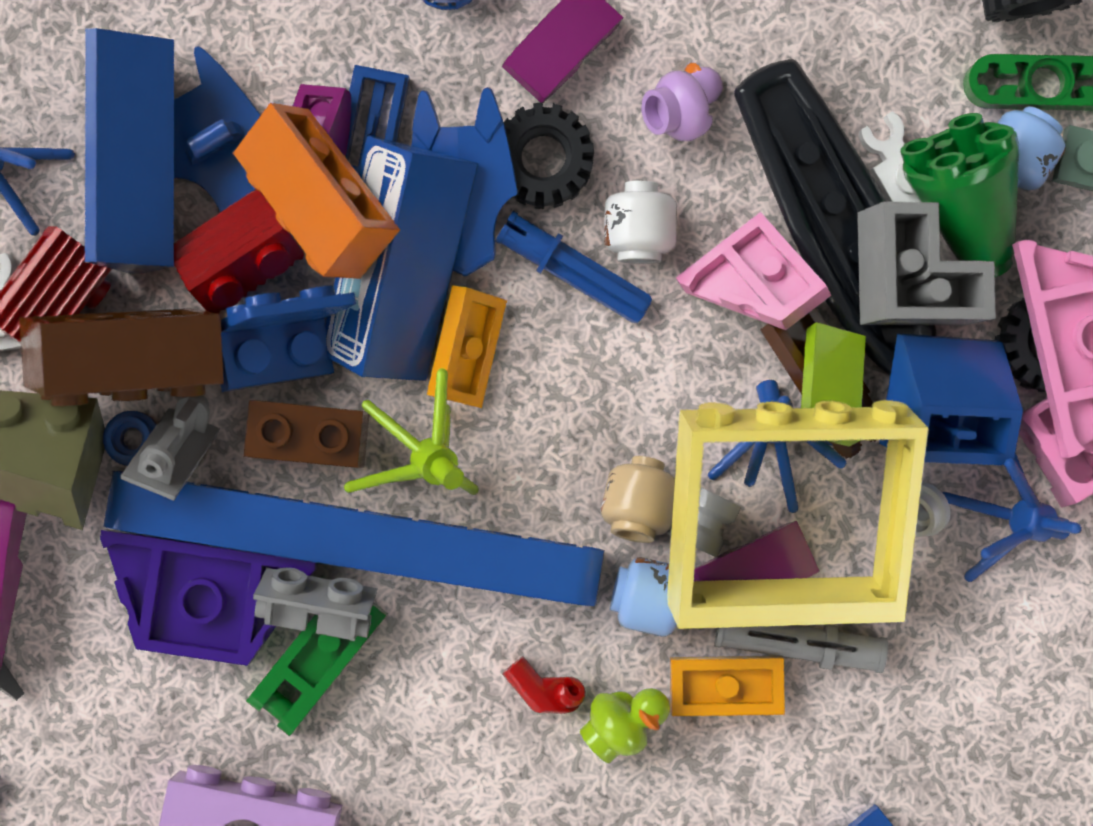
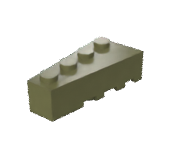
[0,390,105,530]

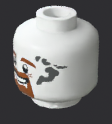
[604,181,677,264]

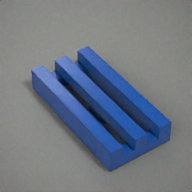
[346,65,410,174]

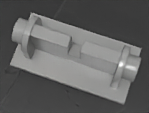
[121,395,220,501]
[253,568,378,641]

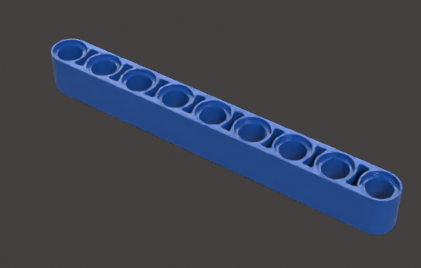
[103,471,605,606]

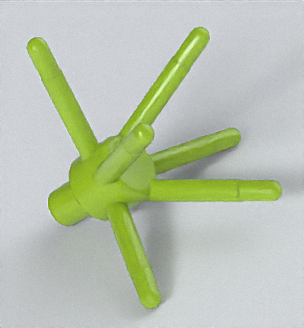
[344,368,479,495]

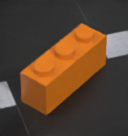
[233,102,400,279]

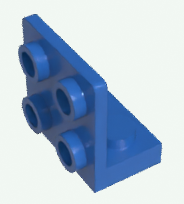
[220,285,356,392]

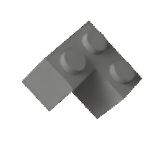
[858,202,996,325]

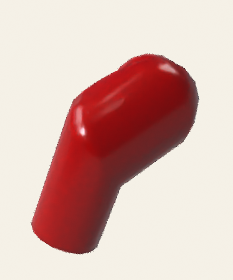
[502,656,586,714]

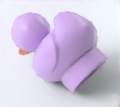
[641,63,723,141]

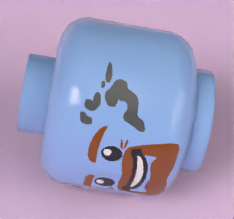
[998,106,1066,190]
[610,557,676,637]

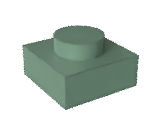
[1052,125,1093,191]

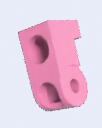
[1019,398,1093,508]

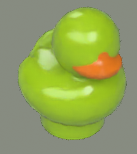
[580,688,670,764]

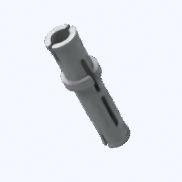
[714,624,888,673]

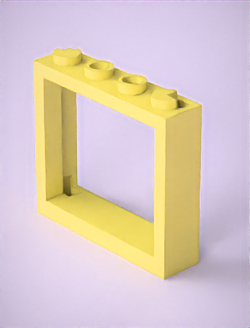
[667,400,928,629]

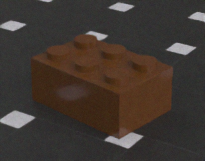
[19,308,224,406]

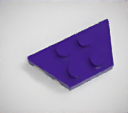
[100,529,318,666]

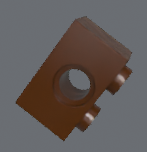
[243,400,370,468]

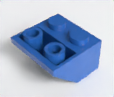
[879,333,1023,466]

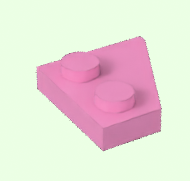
[676,212,831,330]

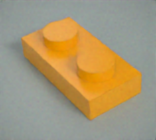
[426,285,507,408]
[670,656,785,716]

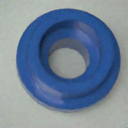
[103,411,157,466]

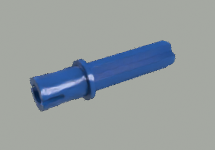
[495,211,652,323]

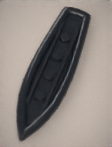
[734,59,937,375]

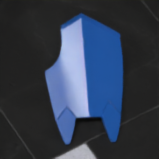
[174,46,261,212]
[411,87,518,277]

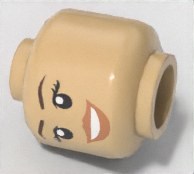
[601,456,675,543]

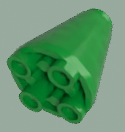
[900,113,1019,277]

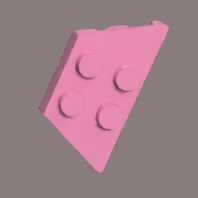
[1012,240,1093,458]

